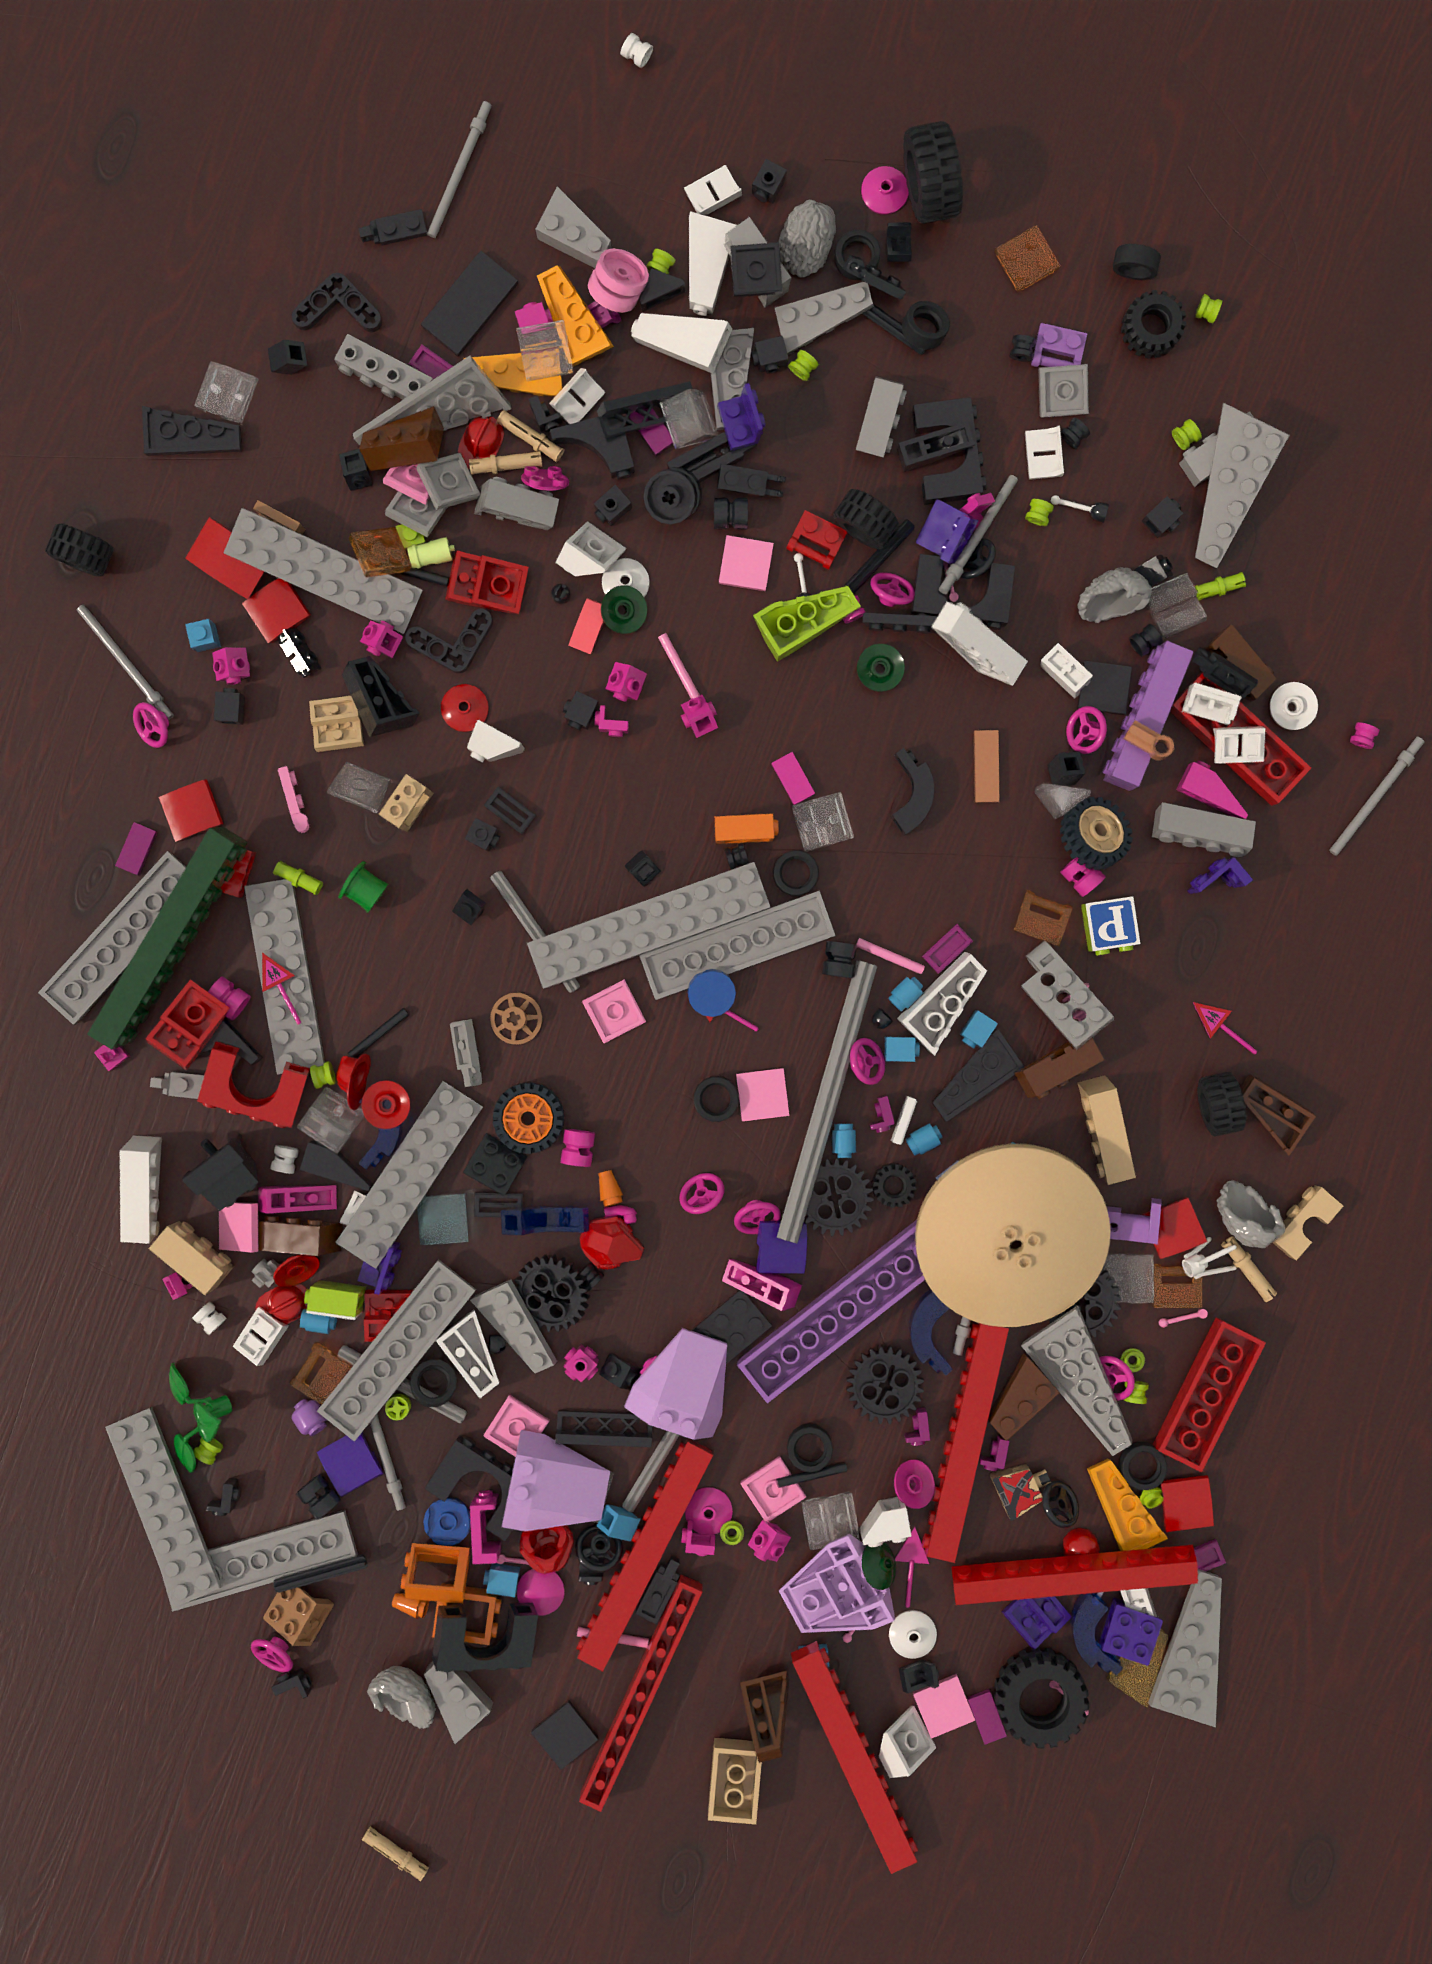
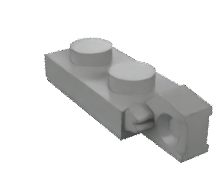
[450,1019,482,1087]
[150,1072,204,1099]

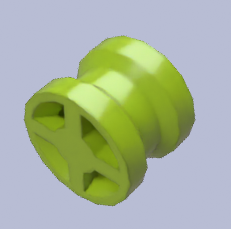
[646,249,675,275]
[1195,294,1222,324]
[788,350,819,381]
[1172,419,1202,450]
[1025,499,1054,526]
[310,1061,336,1089]
[1124,1380,1149,1404]
[385,1393,411,1420]
[193,1438,223,1465]

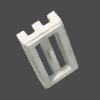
[891,1096,917,1145]

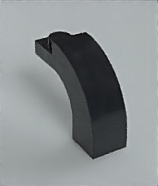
[890,748,934,836]

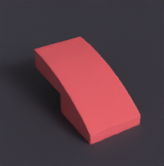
[569,598,604,654]

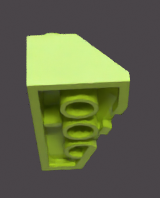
[753,586,861,662]

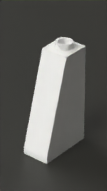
[689,211,737,316]
[631,313,732,374]

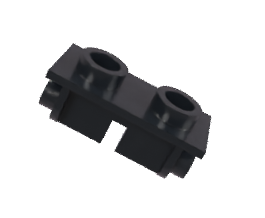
[278,628,321,678]

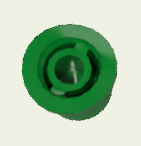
[338,861,388,913]

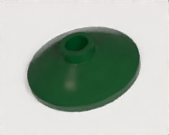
[601,585,647,634]
[857,644,905,692]
[861,1542,896,1590]

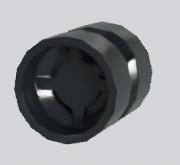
[714,498,748,530]
[822,941,857,978]
[296,1474,341,1520]

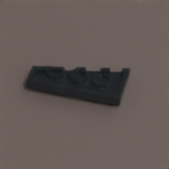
[863,613,938,634]
[932,1028,1024,1122]

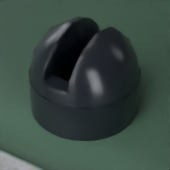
[551,584,571,604]
[872,1008,893,1029]
[489,1335,506,1354]

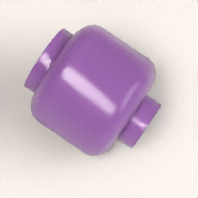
[291,1399,327,1436]

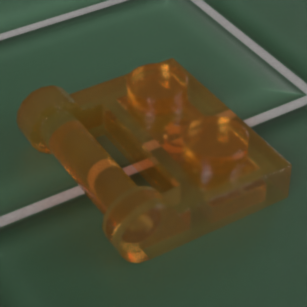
[1013,890,1073,946]
[1151,1264,1202,1308]
[289,1342,351,1405]

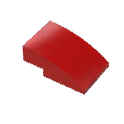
[185,517,264,599]
[445,551,529,614]
[146,980,230,1071]

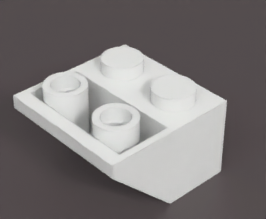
[859,1497,911,1547]

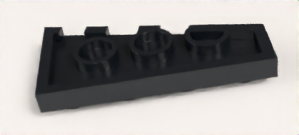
[142,406,242,456]

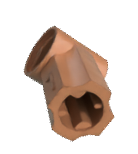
[1123,720,1174,761]

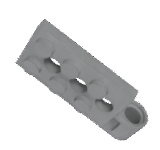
[1021,941,1114,1050]

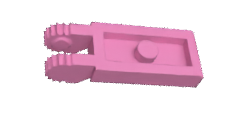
[278,766,310,833]

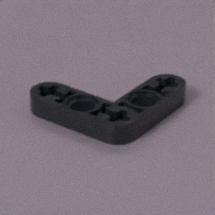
[292,273,382,332]
[405,609,493,673]

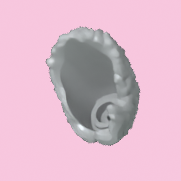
[778,200,836,277]
[1077,567,1152,623]
[1217,1180,1285,1248]
[367,1666,436,1729]

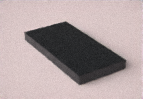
[421,251,518,357]

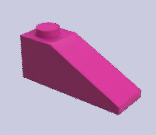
[1176,761,1248,819]
[258,1185,337,1213]
[722,1259,802,1311]

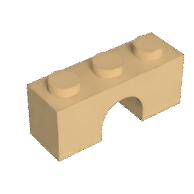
[1273,1185,1343,1260]

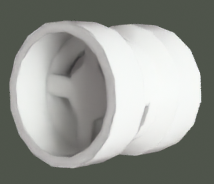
[620,33,653,68]
[270,1145,299,1174]
[192,1302,227,1335]

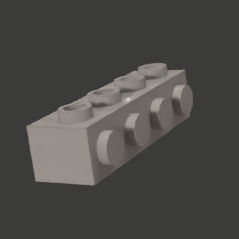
[334,334,433,400]
[1152,802,1256,857]

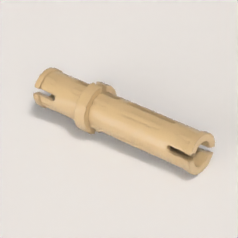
[496,410,564,462]
[469,451,542,475]
[1221,1236,1277,1302]
[361,1826,429,1881]

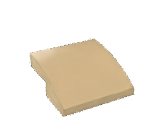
[309,696,364,752]

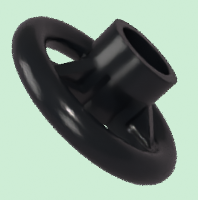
[960,538,996,579]
[1042,1480,1079,1528]
[575,1524,623,1572]

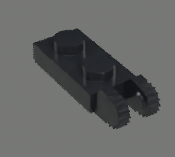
[717,464,786,497]

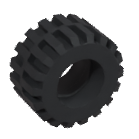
[1121,290,1186,359]
[833,489,899,549]
[45,524,114,576]
[1197,1072,1246,1137]

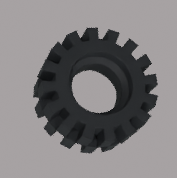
[872,1163,917,1208]

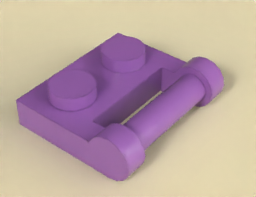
[1031,323,1087,367]

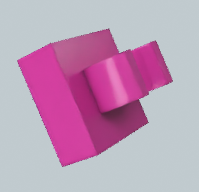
[94,1045,130,1071]
[162,1272,193,1300]

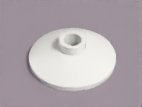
[602,558,649,597]
[1270,682,1318,730]
[889,1610,937,1659]

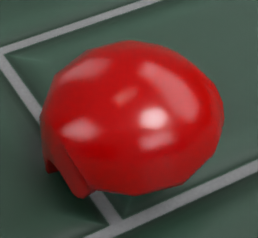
[1063,1528,1100,1556]

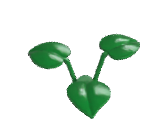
[169,1362,232,1473]

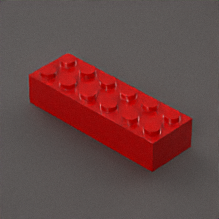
[1170,672,1311,806]
[1153,1317,1266,1472]

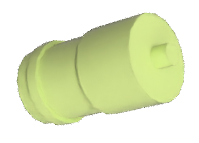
[407,537,455,569]

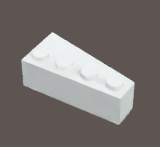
[932,602,1028,686]
[897,952,987,1055]
[120,1135,162,1244]

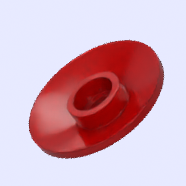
[441,684,489,732]
[362,1081,410,1129]
[273,1254,320,1287]

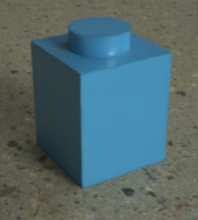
[185,619,221,652]
[960,1010,998,1048]
[884,1037,920,1062]
[597,1504,640,1541]
[483,1563,520,1597]

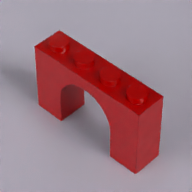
[197,1041,310,1128]

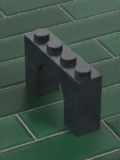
[912,397,986,505]
[911,554,1015,630]
[425,1436,514,1541]
[432,1603,538,1672]

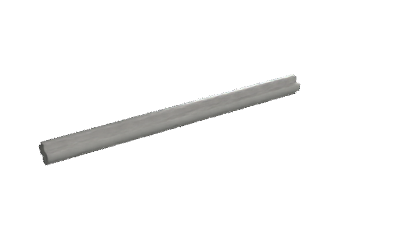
[777,961,877,1243]

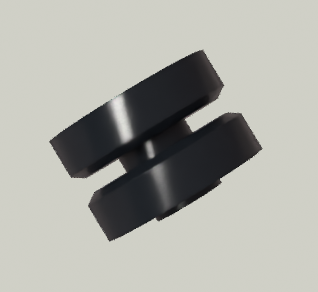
[643,467,702,524]

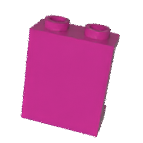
[470,1490,502,1564]

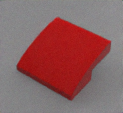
[242,578,311,643]
[159,779,223,842]
[1141,1197,1207,1259]
[364,1290,413,1342]
[1160,1475,1214,1532]

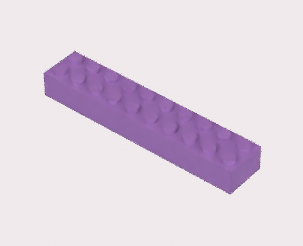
[737,1220,925,1403]

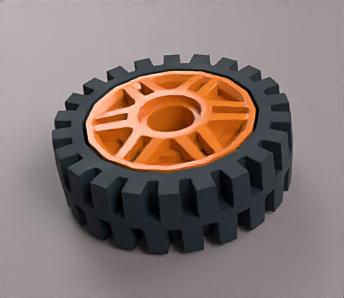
[493,1082,564,1154]

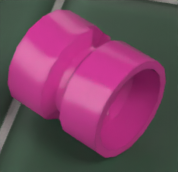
[1060,857,1106,897]
[208,976,250,1021]
[560,1129,595,1167]

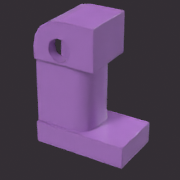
[1106,1198,1161,1244]

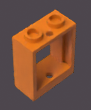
[715,814,778,844]
[401,1543,470,1604]
[432,1583,502,1645]

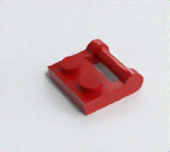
[786,510,847,570]

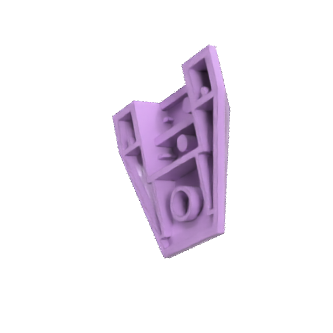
[624,1328,727,1440]
[502,1430,610,1531]
[779,1534,895,1633]

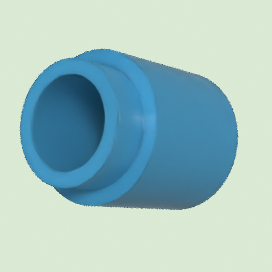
[888,977,924,1012]
[905,1123,943,1156]
[832,1124,856,1158]
[300,1309,337,1334]

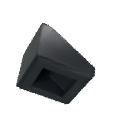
[625,850,661,887]

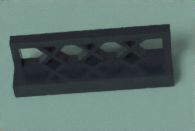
[597,381,695,438]
[555,1410,653,1447]

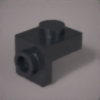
[886,222,912,262]
[1133,554,1173,588]
[465,819,501,852]
[452,889,486,925]
[599,1353,642,1390]
[206,1478,241,1516]
[899,1659,939,1693]
[271,1668,312,1699]

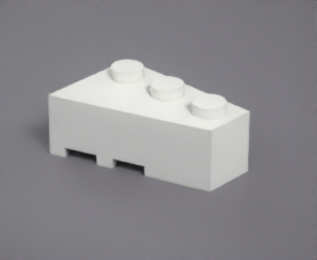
[436,1310,499,1398]

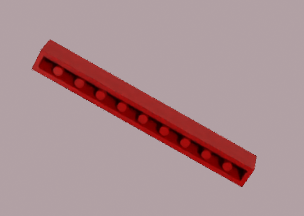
[922,1322,1009,1563]
[576,1438,713,1671]
[952,1545,1198,1605]
[579,1574,702,1812]
[791,1641,918,1874]

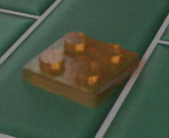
[994,225,1060,292]
[349,527,412,578]

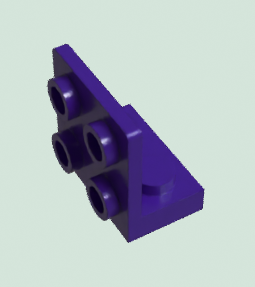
[717,383,765,451]
[916,500,979,564]
[1187,857,1253,894]
[357,1242,402,1295]
[1099,1597,1163,1666]

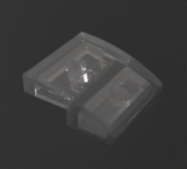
[516,320,573,381]
[194,361,259,424]
[1147,573,1207,639]
[792,792,854,852]
[297,1086,365,1154]
[1101,1254,1154,1304]
[801,1492,860,1550]

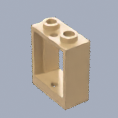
[379,774,434,832]

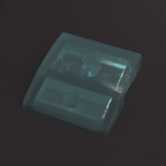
[417,1193,469,1245]

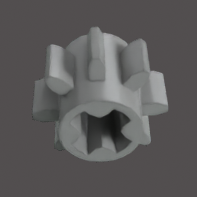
[251,1259,280,1288]

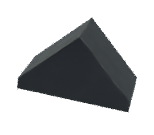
[640,268,685,312]

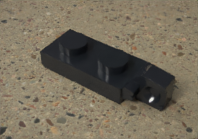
[359,209,427,246]
[843,255,906,300]
[1192,647,1258,700]
[635,1555,680,1624]

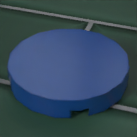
[687,969,736,1017]
[423,1497,471,1546]

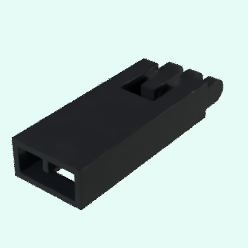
[667,432,757,482]

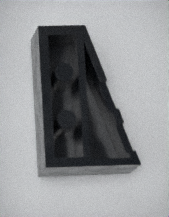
[342,656,420,737]

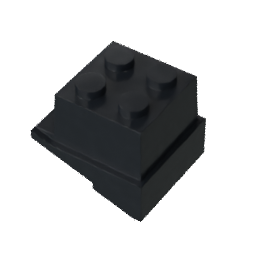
[182,1134,258,1211]

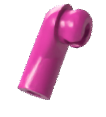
[604,1205,637,1224]

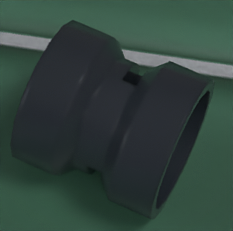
[1129,624,1163,657]

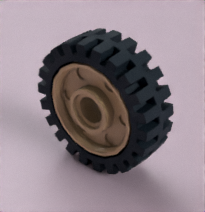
[1060,797,1133,870]

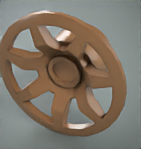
[490,993,542,1045]

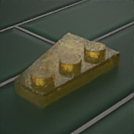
[1107,1629,1168,1709]

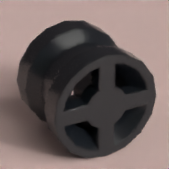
[1009,335,1036,362]
[1060,418,1090,449]
[724,842,749,870]
[578,1262,604,1292]

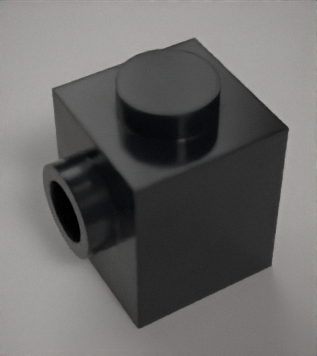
[752,159,787,204]
[751,336,788,374]
[268,340,307,375]
[594,485,632,526]
[1142,496,1183,538]
[214,688,245,725]
[563,691,599,731]
[1047,752,1086,787]

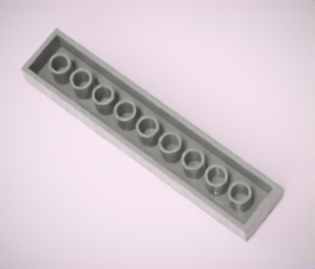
[527,862,770,989]

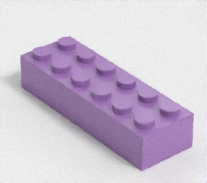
[1102,641,1193,791]

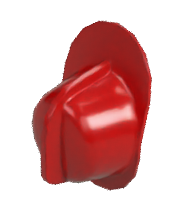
[458,416,504,470]
[336,1053,371,1110]
[255,1284,308,1324]

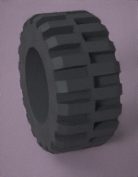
[903,121,963,224]
[994,1647,1090,1749]

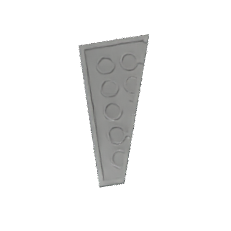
[353,356,512,445]
[1195,403,1289,568]
[1021,1305,1133,1456]
[1148,1569,1222,1727]

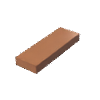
[974,730,999,803]

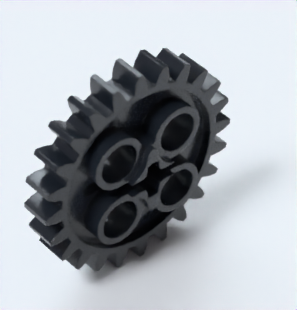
[805,1158,874,1236]
[515,1254,590,1332]
[1049,1270,1122,1338]
[846,1345,924,1424]

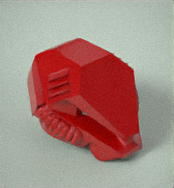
[580,1216,644,1270]
[519,1525,575,1574]

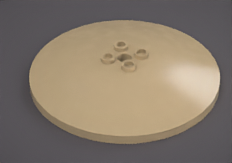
[915,1144,1110,1327]

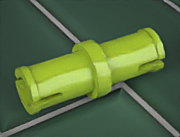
[1195,572,1246,601]
[273,860,323,895]

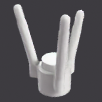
[1182,1237,1237,1279]

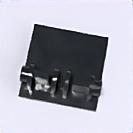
[463,1133,528,1196]

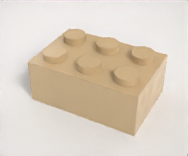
[149,1221,234,1295]
[708,1738,762,1824]

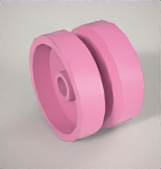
[588,248,649,313]

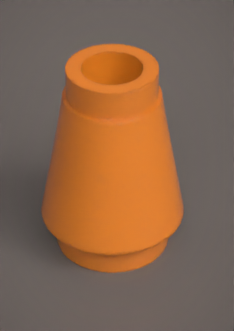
[598,1170,624,1207]
[392,1593,429,1619]

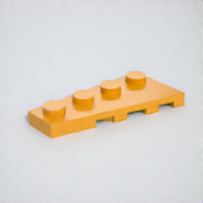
[537,265,614,367]
[464,350,563,397]
[1087,1459,1168,1551]

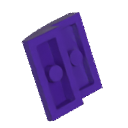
[756,1221,807,1274]
[317,1432,383,1497]
[1002,1596,1071,1649]

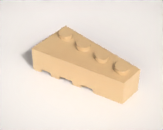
[1077,1075,1136,1185]

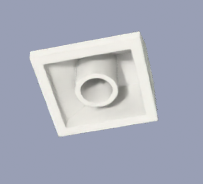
[556,521,626,576]
[467,720,525,763]
[879,1706,936,1778]

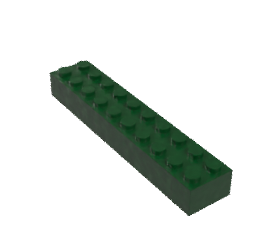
[87,827,248,1050]

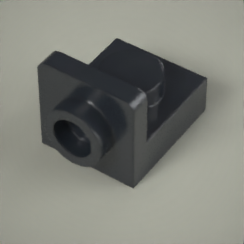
[529,396,563,432]
[339,449,373,491]
[579,1546,604,1585]

